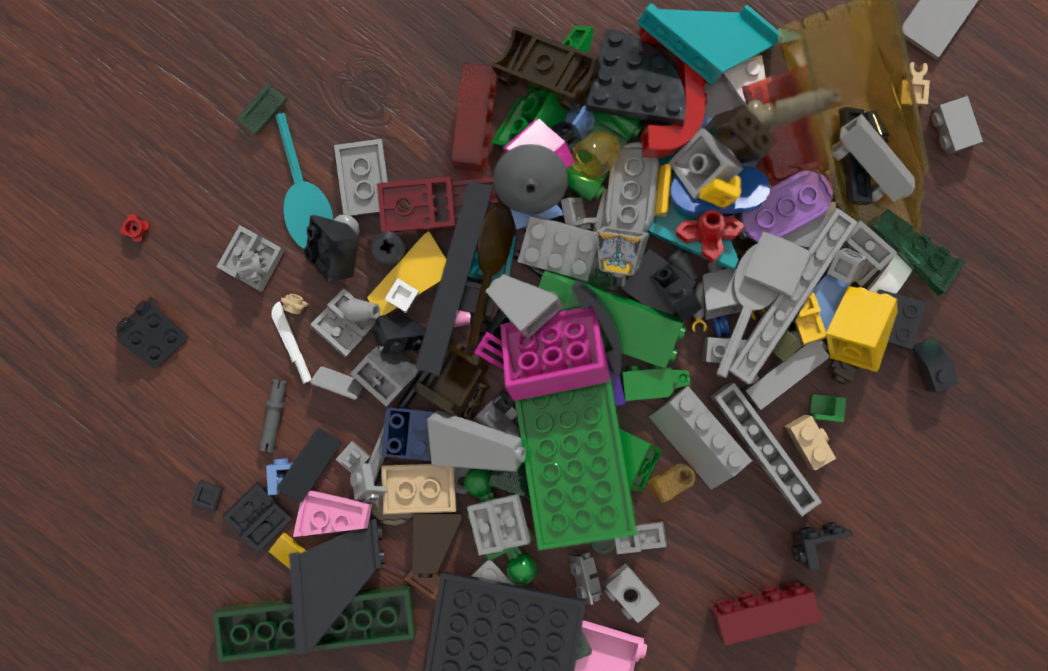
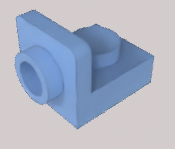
[563,106,596,139]
[266,458,294,495]

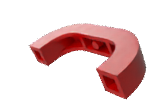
[639,25,708,158]

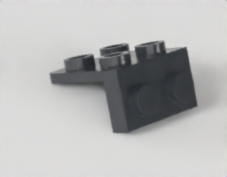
[116,297,187,368]
[791,522,853,570]

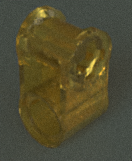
[647,463,696,504]

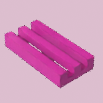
[474,332,504,370]

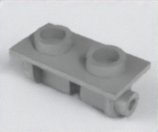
[570,552,602,605]

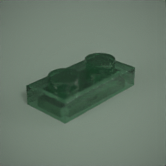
[236,83,288,136]

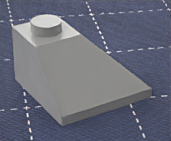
[668,128,744,199]

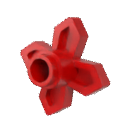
[675,210,744,263]

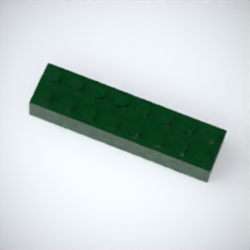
[213,584,417,662]

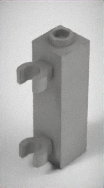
[832,114,915,202]
[742,330,830,410]

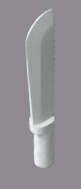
[271,301,312,384]

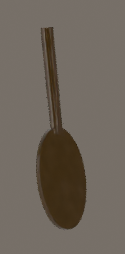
[468,203,514,347]

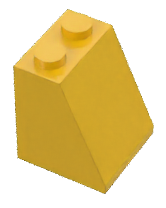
[826,286,898,372]

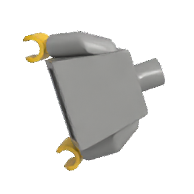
[691,262,765,332]

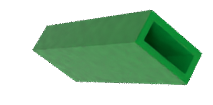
[539,270,686,369]

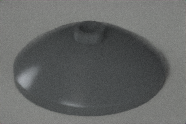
[493,144,568,214]

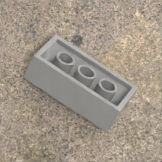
[648,386,752,490]

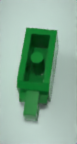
[621,364,690,401]

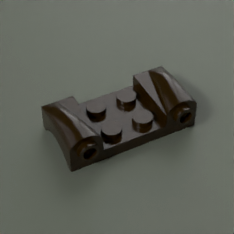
[491,26,601,111]

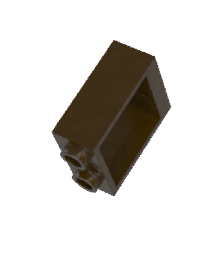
[704,105,777,164]

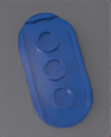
[670,166,770,216]

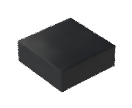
[191,480,224,511]

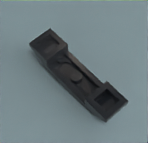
[572,281,623,375]

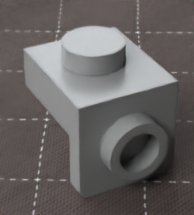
[561,197,598,230]
[350,463,387,503]

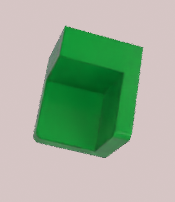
[809,394,846,422]

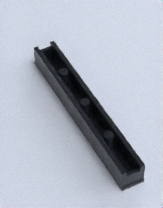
[415,181,493,377]

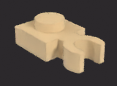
[901,62,930,106]

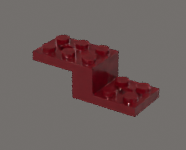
[377,176,503,233]

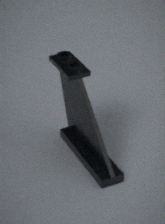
[289,519,385,657]

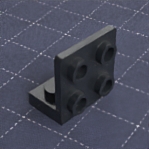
[877,289,927,351]

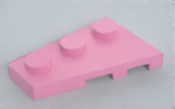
[293,490,372,537]

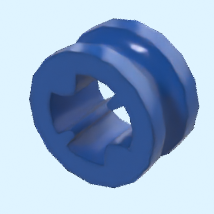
[712,316,730,338]

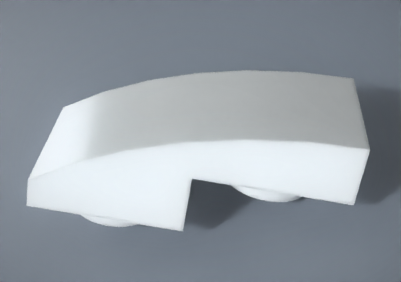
[866,250,915,294]

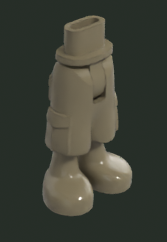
[747,89,841,132]

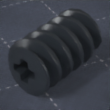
[371,232,407,266]

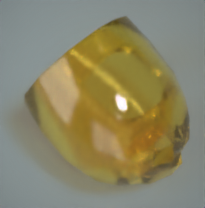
[570,131,620,179]

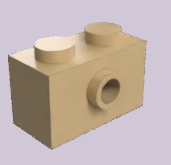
[784,415,836,471]

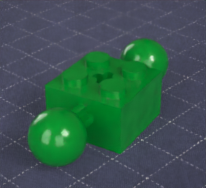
[464,468,537,585]

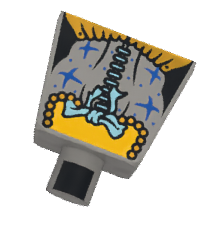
[597,226,649,286]

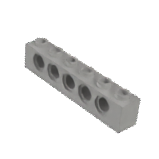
[710,382,821,516]

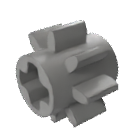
[237,251,267,283]

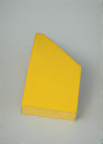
[795,292,827,345]

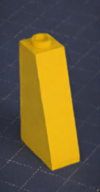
[367,231,446,316]

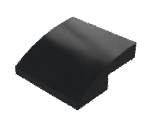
[223,481,292,552]

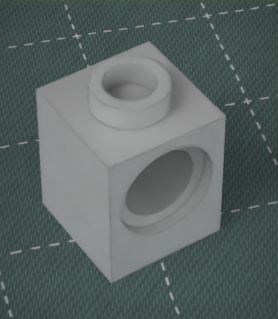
[827,247,868,284]

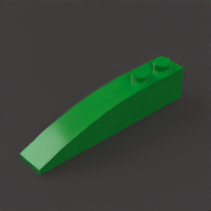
[491,26,594,152]

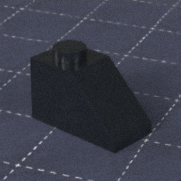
[912,338,959,392]

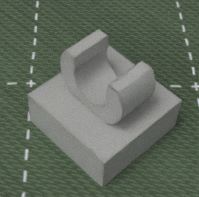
[336,441,371,473]

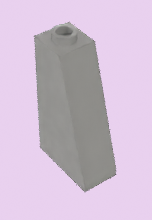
[427,411,525,471]

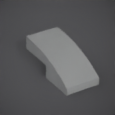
[615,521,667,554]

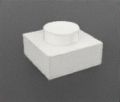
[385,278,419,312]

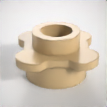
[281,294,308,314]

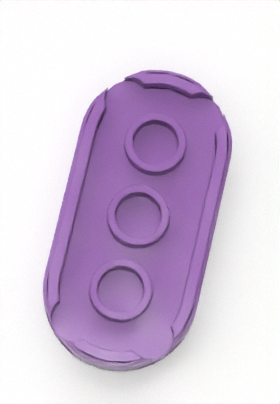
[740,170,833,242]

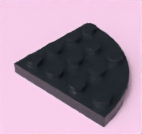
[586,28,686,126]

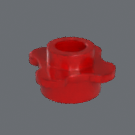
[121,214,150,243]

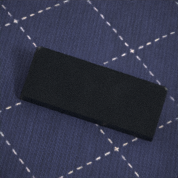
[276,427,341,503]

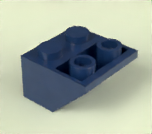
[381,407,436,461]

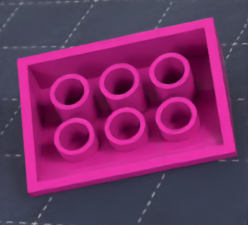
[501,306,610,401]

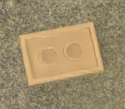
[381,463,457,514]

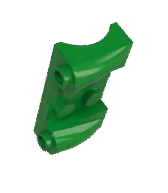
[566,112,643,203]

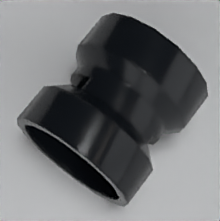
[551,122,579,155]

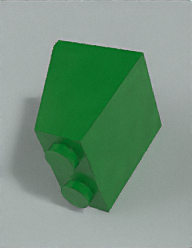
[620,429,663,493]

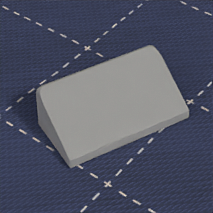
[310,367,364,400]

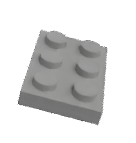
[334,139,388,217]
[518,214,598,281]

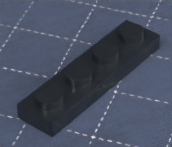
[839,107,873,205]

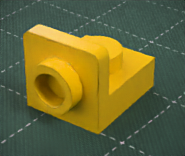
[699,176,741,208]

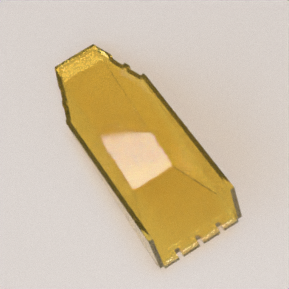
[778,0,929,251]

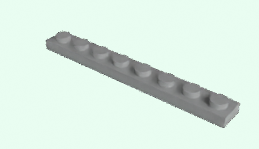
[729,208,857,384]

